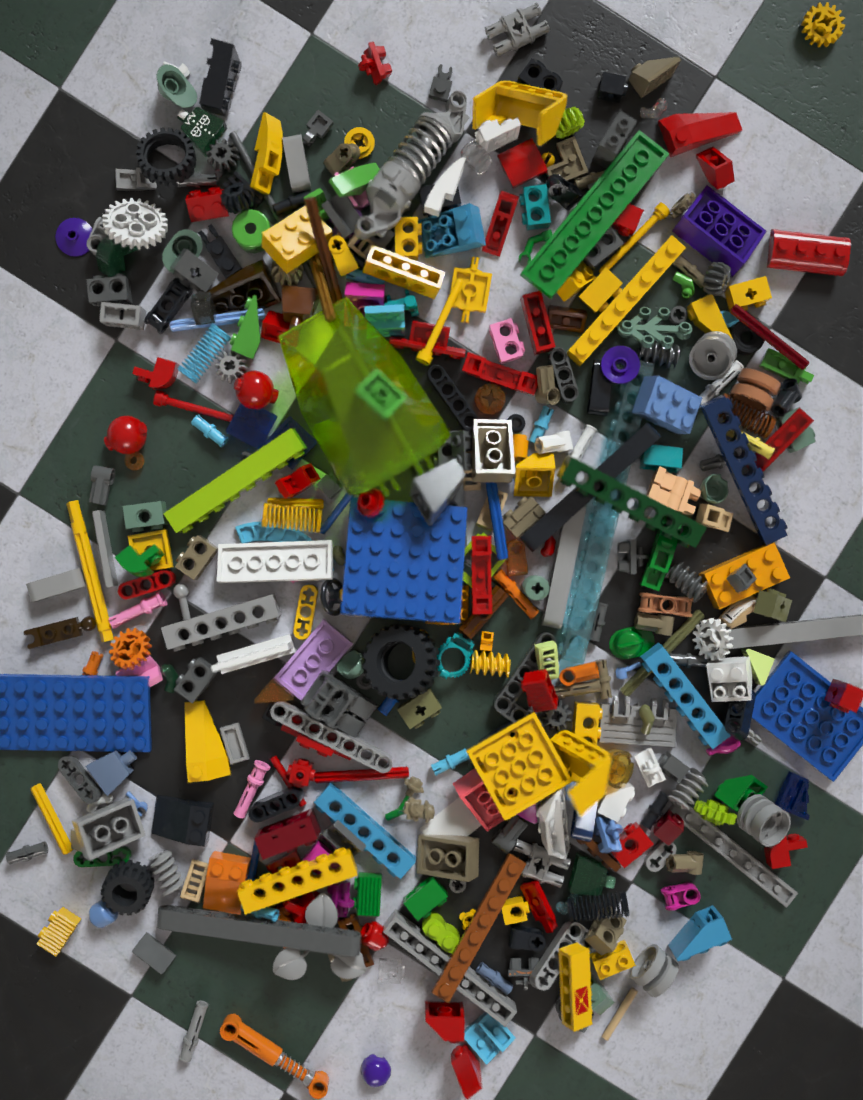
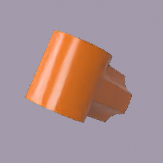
[559,661,600,686]

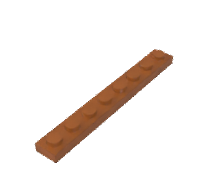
[431,853,526,1003]

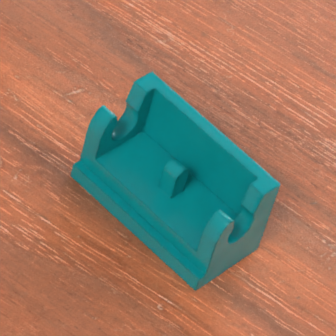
[639,445,683,473]

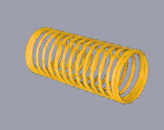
[262,502,322,533]

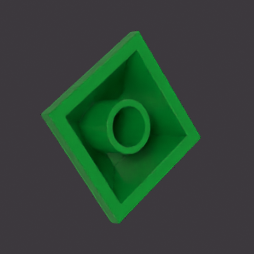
[714,775,768,812]

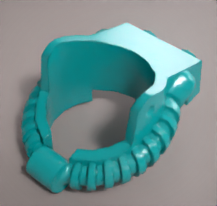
[436,632,475,679]

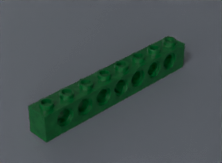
[556,455,707,548]

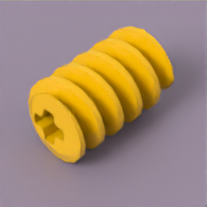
[470,650,511,678]

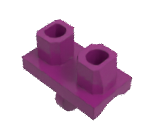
[327,881,355,918]

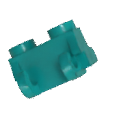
[384,289,419,317]

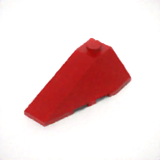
[658,112,742,157]

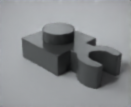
[429,64,453,102]

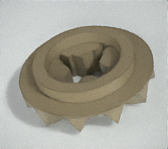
[669,192,696,219]

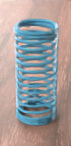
[177,323,231,384]

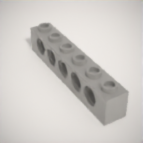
[161,594,281,652]

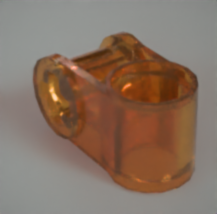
[506,539,528,577]

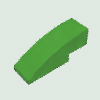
[329,163,380,197]

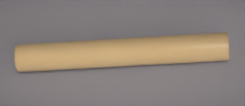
[602,987,638,1041]

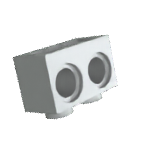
[99,302,146,330]

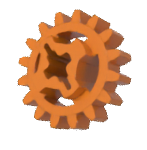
[109,628,152,670]

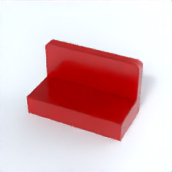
[261,310,305,349]

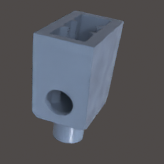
[85,750,137,796]

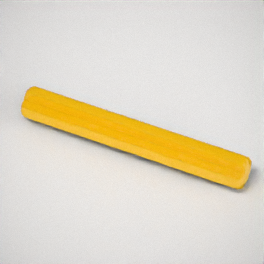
[31,783,73,855]

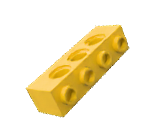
[362,245,445,299]
[569,701,603,781]

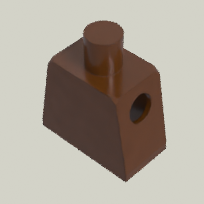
[282,285,319,332]

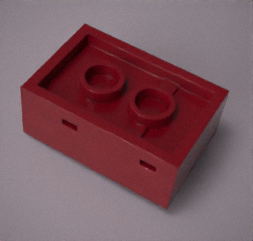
[254,808,321,860]

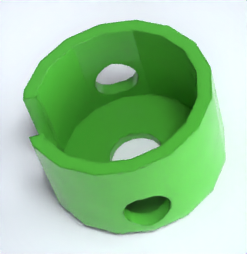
[232,209,271,254]

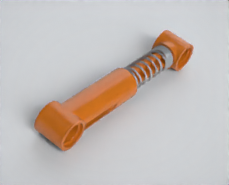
[220,1014,329,1099]

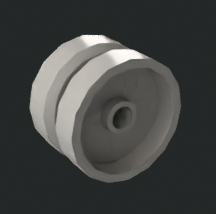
[689,331,737,380]
[630,944,679,997]

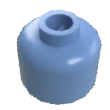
[89,900,118,928]

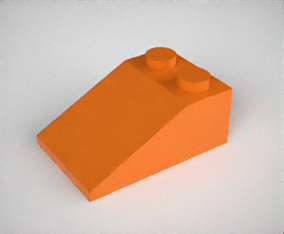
[203,851,251,915]

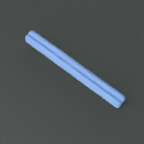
[170,308,265,332]

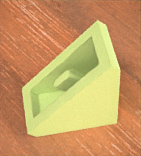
[741,647,775,686]

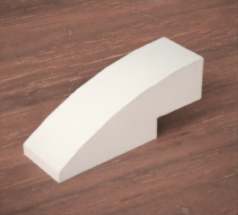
[424,157,466,217]

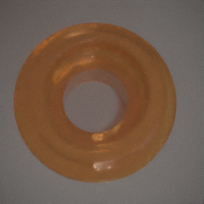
[125,452,144,470]

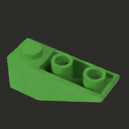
[229,295,261,359]

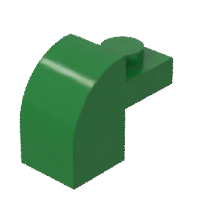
[114,544,165,577]

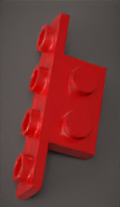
[389,320,466,359]
[281,715,354,760]

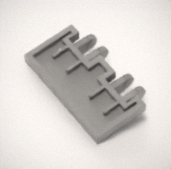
[598,696,678,747]

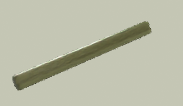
[620,610,705,697]

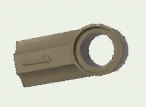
[535,365,560,405]
[634,612,675,636]
[666,851,704,875]

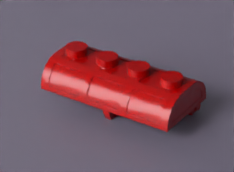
[767,229,851,276]

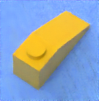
[687,294,732,338]

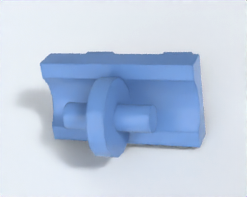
[594,816,623,853]

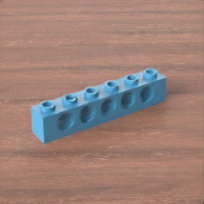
[640,642,731,749]
[314,783,416,879]

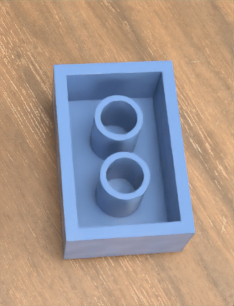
[632,375,702,434]

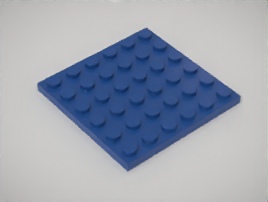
[341,497,467,624]

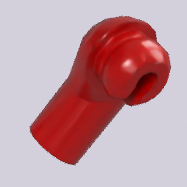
[540,535,556,557]

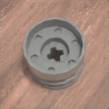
[737,794,791,847]

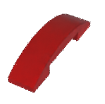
[462,352,538,395]
[471,536,492,614]

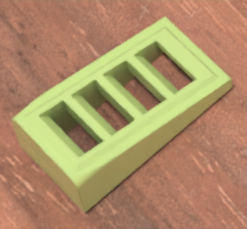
[534,641,559,680]

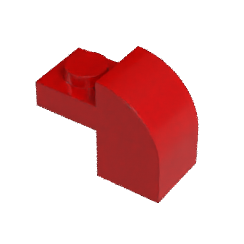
[132,357,179,390]
[275,463,321,499]
[764,834,808,869]
[282,890,320,924]

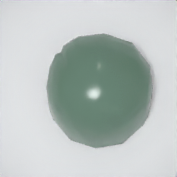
[700,474,729,504]
[336,650,366,679]

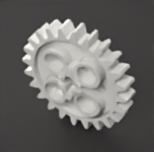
[102,198,168,250]

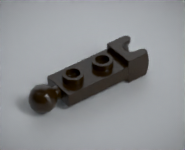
[24,616,96,649]

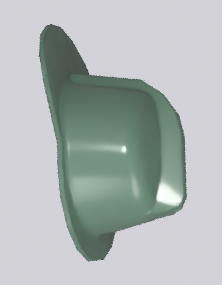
[156,64,197,108]
[162,229,203,273]

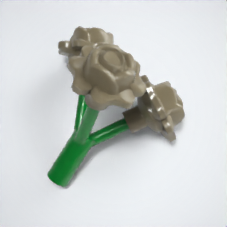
[385,776,435,824]

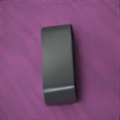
[548,347,579,404]

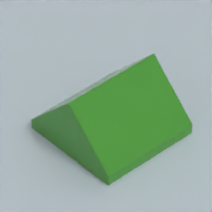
[355,369,407,421]

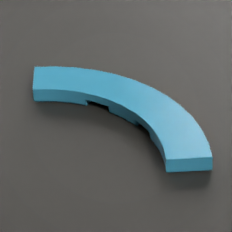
[235,522,334,571]

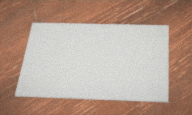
[420,797,481,836]

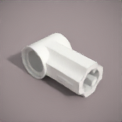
[534,431,573,454]

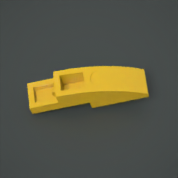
[250,112,283,195]

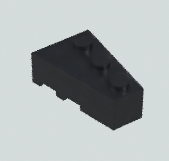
[199,38,242,117]

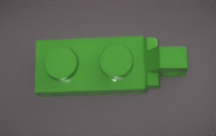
[759,348,814,384]

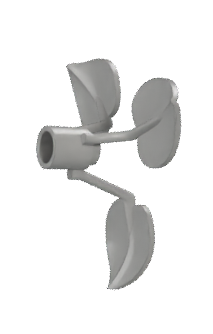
[273,892,366,980]

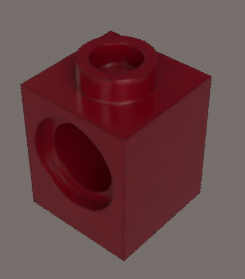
[653,810,684,846]

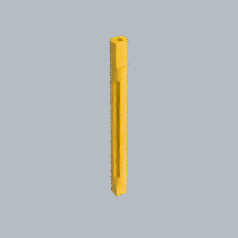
[66,500,114,643]

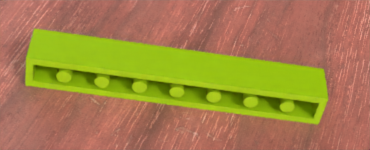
[164,428,307,534]

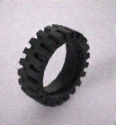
[136,127,197,186]

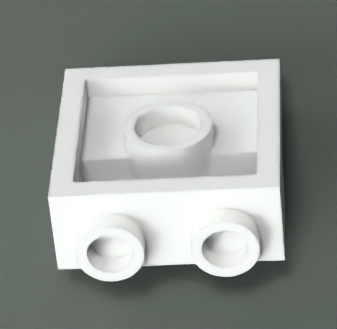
[474,118,521,156]

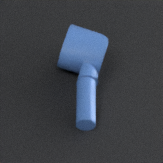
[615,662,641,679]
[126,791,148,816]

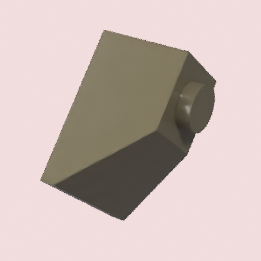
[628,57,681,98]

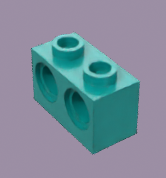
[519,184,551,231]

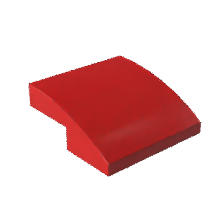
[497,138,548,189]

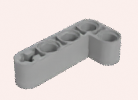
[529,921,596,991]

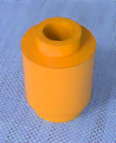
[513,434,529,463]

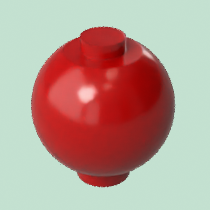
[234,371,279,409]
[104,416,147,454]

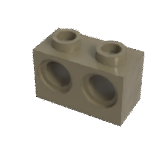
[175,535,218,580]
[584,906,627,955]

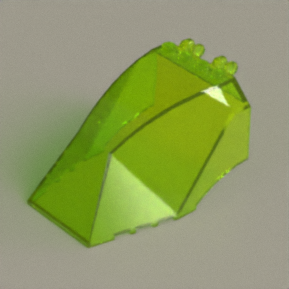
[278,297,451,497]

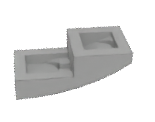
[115,167,157,191]

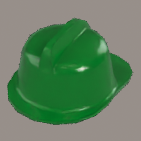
[609,626,654,659]

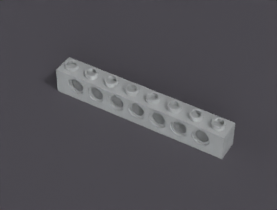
[383,909,517,1027]

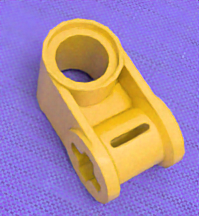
[328,236,359,277]

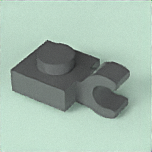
[303,110,334,148]

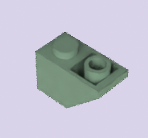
[590,972,615,1015]

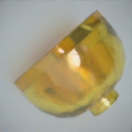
[606,748,634,789]

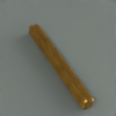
[309,254,336,322]

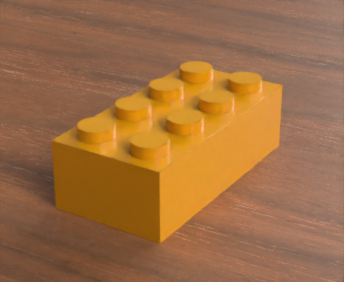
[698,543,790,609]

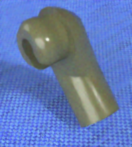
[639,704,655,735]

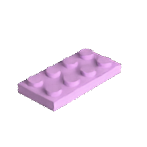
[274,619,353,700]

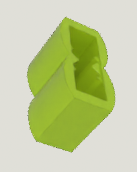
[422,910,460,953]

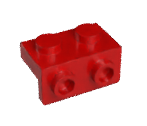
[185,187,229,222]

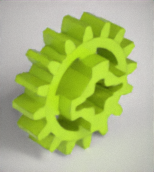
[693,799,737,826]

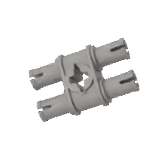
[485,2,550,57]
[513,839,571,888]

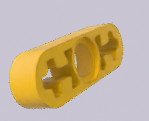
[293,584,318,640]

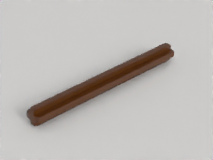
[304,197,345,313]

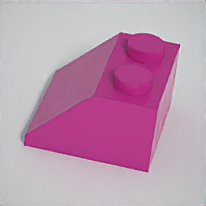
[344,282,385,329]

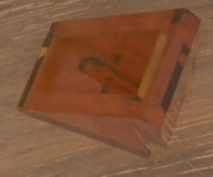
[254,677,295,703]

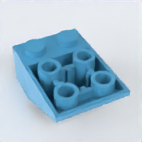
[419,203,486,258]
[668,905,732,962]

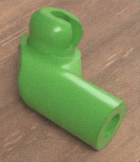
[673,271,695,299]

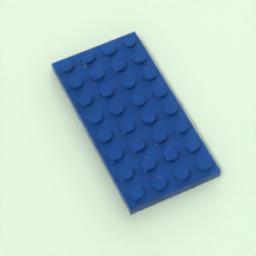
[0,674,152,752]

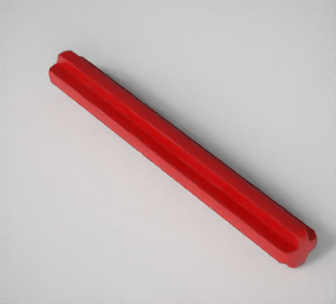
[314,767,409,783]

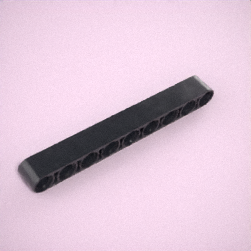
[520,422,661,553]

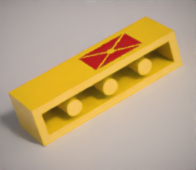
[558,942,592,1032]

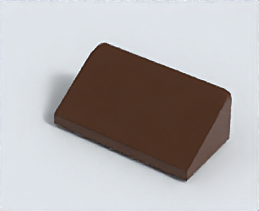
[547,305,587,333]

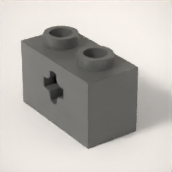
[170,249,219,293]

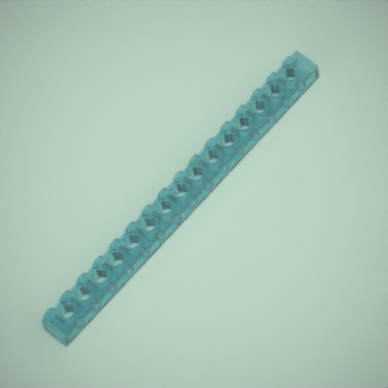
[557,361,655,664]

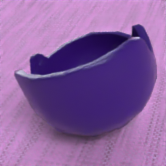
[361,1054,391,1087]

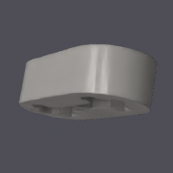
[644,840,677,872]

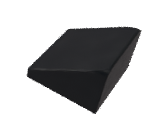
[262,700,285,727]

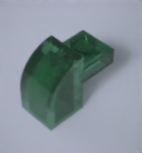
[96,236,138,277]

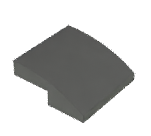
[318,820,366,857]

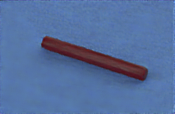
[730,304,810,370]

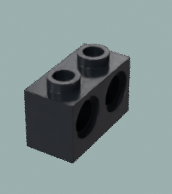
[517,58,563,92]

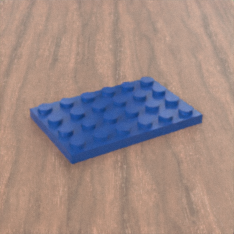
[752,651,863,782]

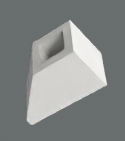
[597,782,635,822]

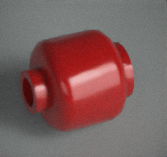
[360,921,389,951]

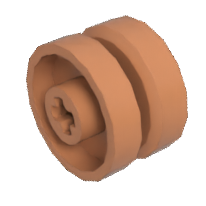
[730,368,781,411]

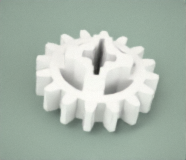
[692,618,733,661]

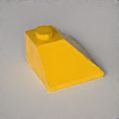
[513,453,555,497]

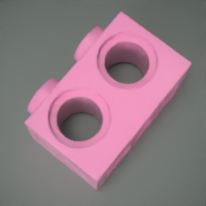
[489,318,525,365]

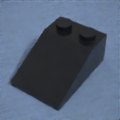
[151,795,214,847]

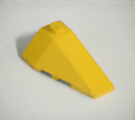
[185,700,231,783]

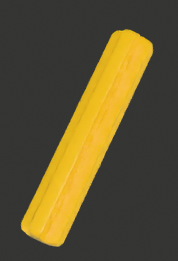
[267,498,324,509]

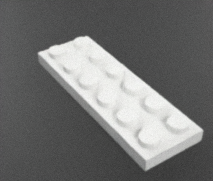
[217,540,333,583]

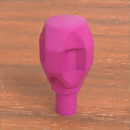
[706,736,741,756]

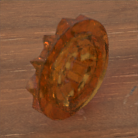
[475,383,506,414]

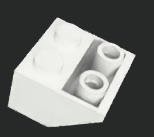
[706,656,752,702]

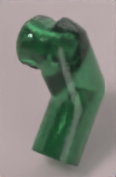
[160,664,178,693]

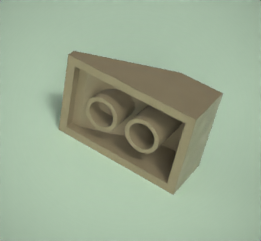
[472,419,515,483]
[417,834,479,882]

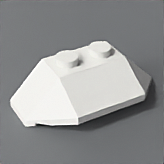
[536,787,570,860]

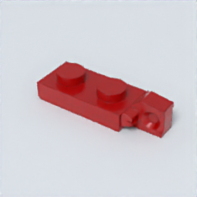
[520,880,558,933]

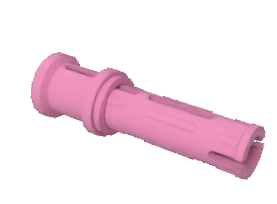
[108,590,167,629]
[233,760,271,819]

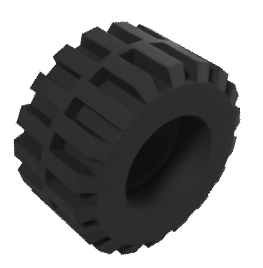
[101,860,155,916]

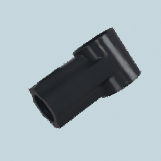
[771,378,802,416]

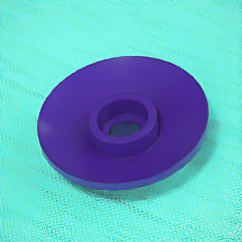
[55,218,93,257]
[601,346,640,384]

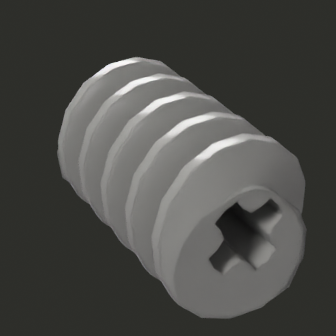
[667,768,709,811]
[148,850,184,896]

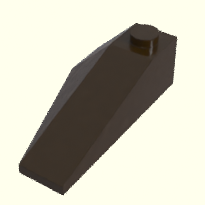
[194,259,281,316]

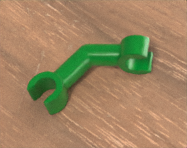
[519,229,553,265]

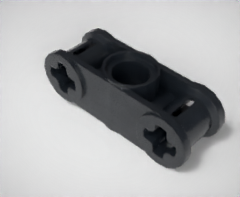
[144,277,193,334]

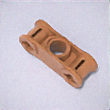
[638,592,693,617]

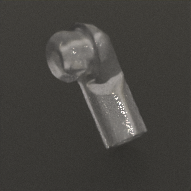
[640,98,668,118]

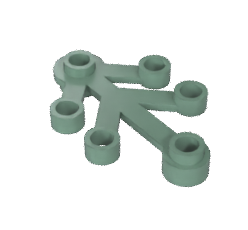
[617,307,692,349]

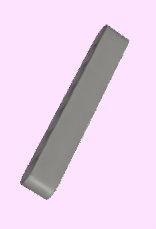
[541,504,587,629]
[270,701,392,773]

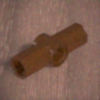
[459,585,509,640]

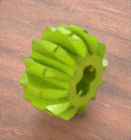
[556,107,585,139]

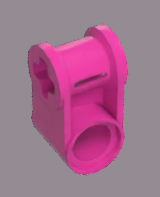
[661,882,701,911]

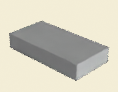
[219,722,250,765]

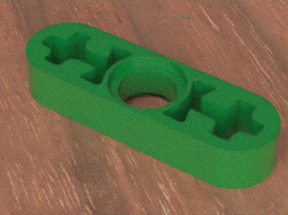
[73,846,132,868]

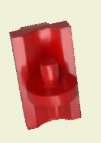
[358,42,392,85]

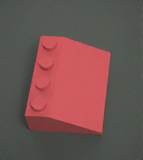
[453,768,513,832]

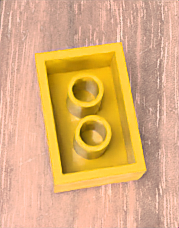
[262,206,333,274]

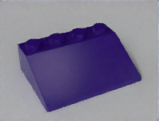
[672,185,767,277]

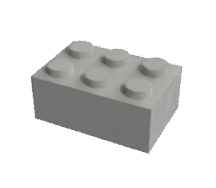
[72,797,146,860]

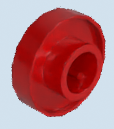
[357,487,384,517]

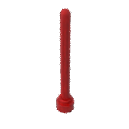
[153,390,246,425]

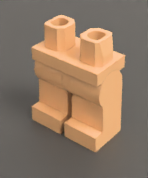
[646,466,702,517]

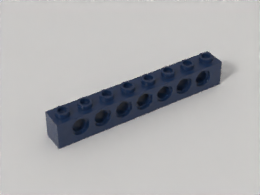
[700,395,788,546]

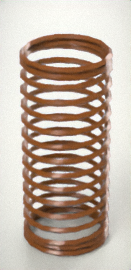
[719,393,777,439]

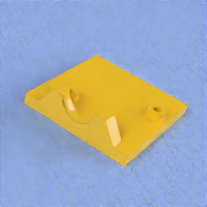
[466,712,573,821]

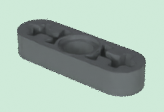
[58,756,102,804]

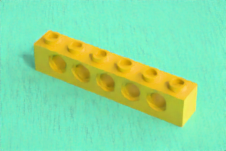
[237,847,358,914]

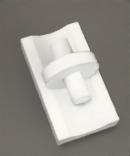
[633,747,666,788]

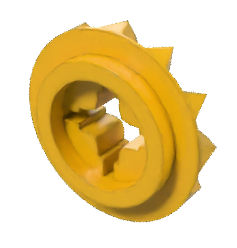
[344,127,375,159]

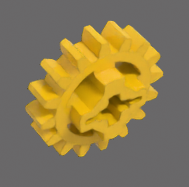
[801,2,845,48]

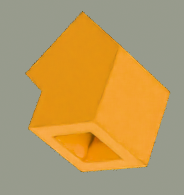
[479,631,494,652]

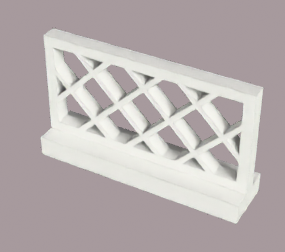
[211,634,296,674]

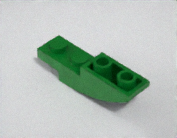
[639,516,682,591]

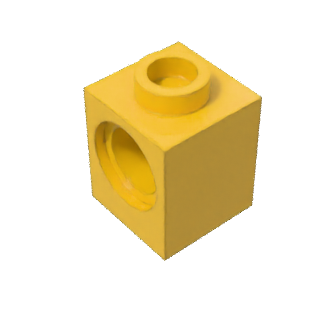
[502,896,530,925]

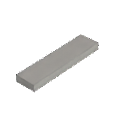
[92,510,118,588]

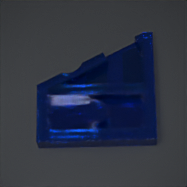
[775,771,810,820]

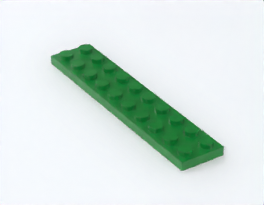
[520,130,670,299]

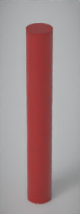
[270,755,307,807]

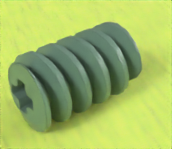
[522,575,549,601]

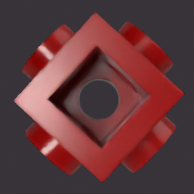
[287,758,316,788]

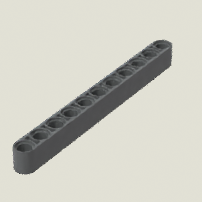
[157,905,361,957]

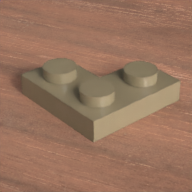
[546,136,588,182]

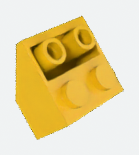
[557,261,596,302]

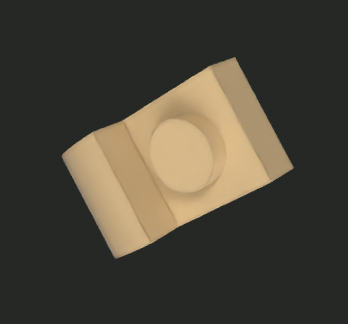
[695,504,733,532]

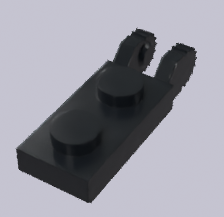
[198,224,242,279]

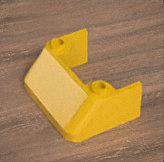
[472,81,567,146]
[550,730,612,817]

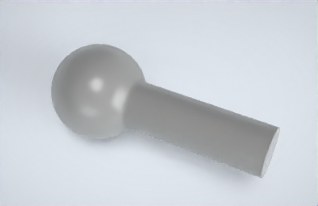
[173,584,191,620]

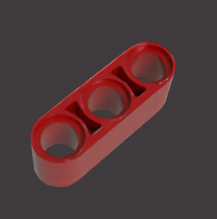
[118,570,176,600]

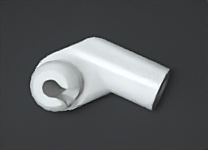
[86,792,113,813]

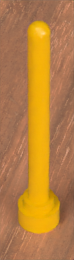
[599,202,671,274]
[416,279,463,366]

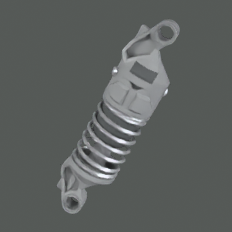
[354,90,470,240]

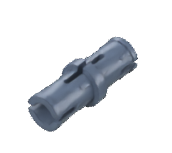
[476,962,513,995]

